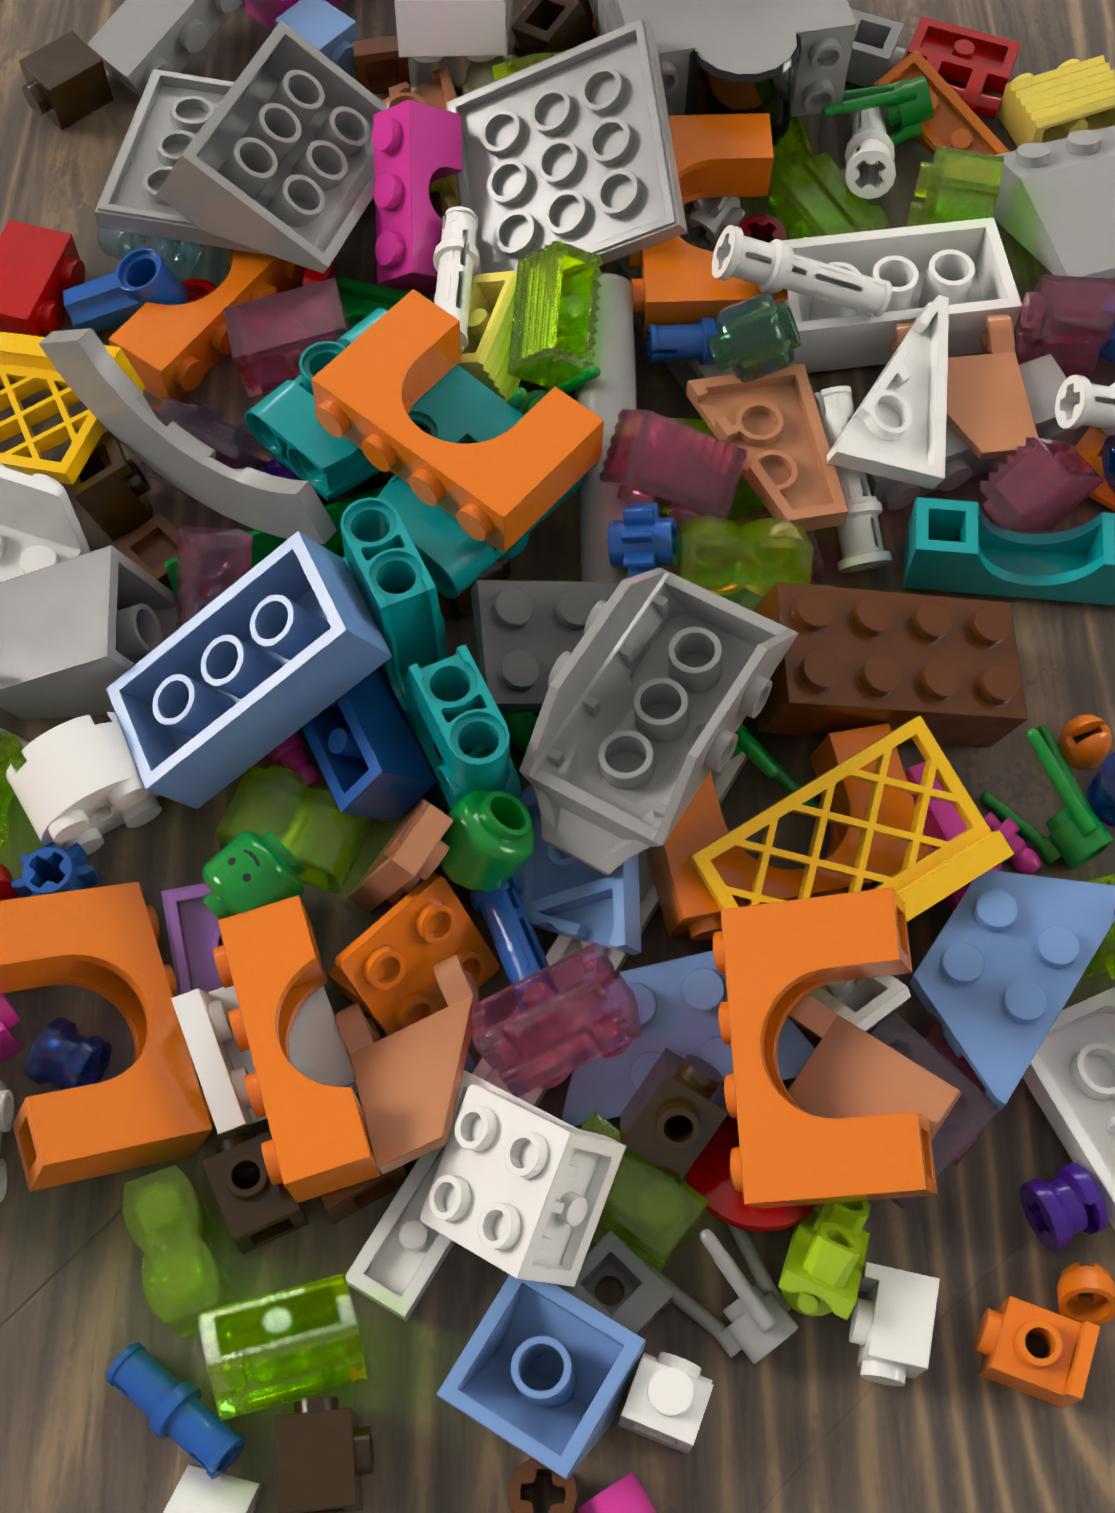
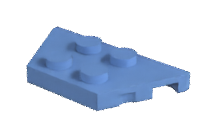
[514,784,641,955]
[909,870,1115,1112]
[561,950,816,1126]

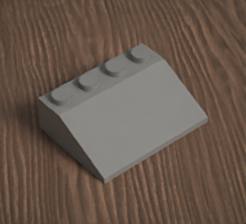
[156,20,390,274]
[991,125,1115,290]

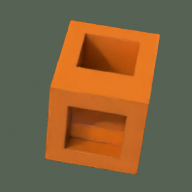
[974,1296,1100,1408]

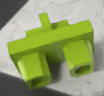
[778,1201,871,1320]

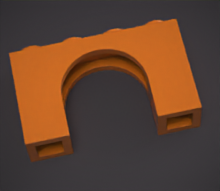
[627,113,788,338]
[311,289,604,553]
[645,723,929,941]
[0,882,214,1192]
[713,887,938,1209]

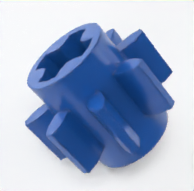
[607,503,678,578]
[11,842,102,898]

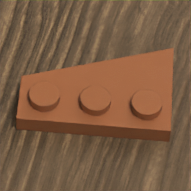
[348,798,454,913]

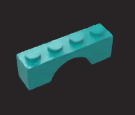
[903,497,1115,605]

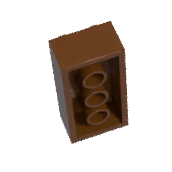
[752,582,1028,747]

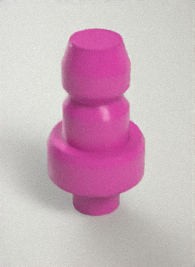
[267,732,320,792]
[984,812,1043,875]

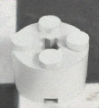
[6,712,162,855]

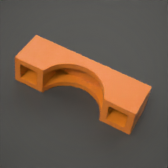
[109,248,306,407]
[213,895,381,1203]

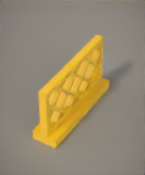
[0,332,146,485]
[688,715,1014,922]

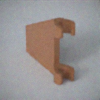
[889,314,1041,460]
[335,955,479,1174]
[735,994,962,1141]

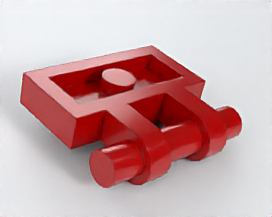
[906,16,1021,119]

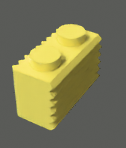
[997,55,1115,147]
[458,271,547,401]

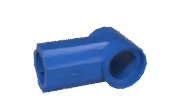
[63,247,188,332]

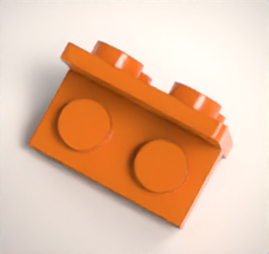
[327,873,499,1036]

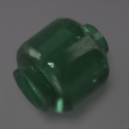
[708,293,802,382]

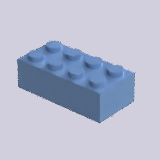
[106,531,392,809]

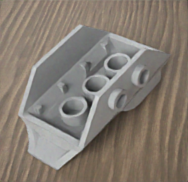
[519,567,798,875]

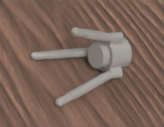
[632,1224,799,1365]

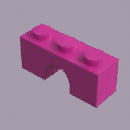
[372,99,463,294]

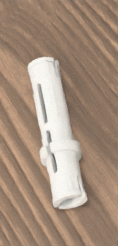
[433,206,480,353]

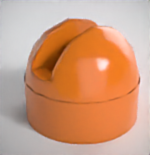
[1057,714,1113,770]
[1057,1262,1115,1325]

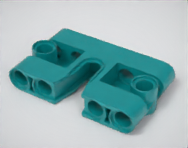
[245,308,585,599]
[340,497,522,815]

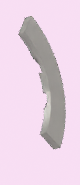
[39,328,337,544]

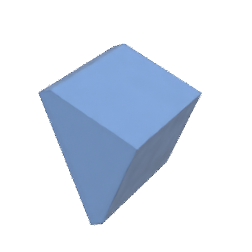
[436,1275,646,1481]

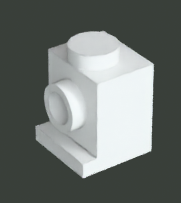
[849,1262,940,1386]
[618,1352,714,1454]

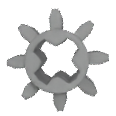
[680,197,745,251]

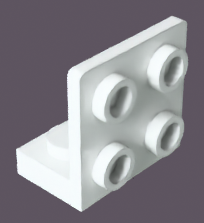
[0,463,91,582]
[171,985,355,1134]
[420,1084,626,1287]

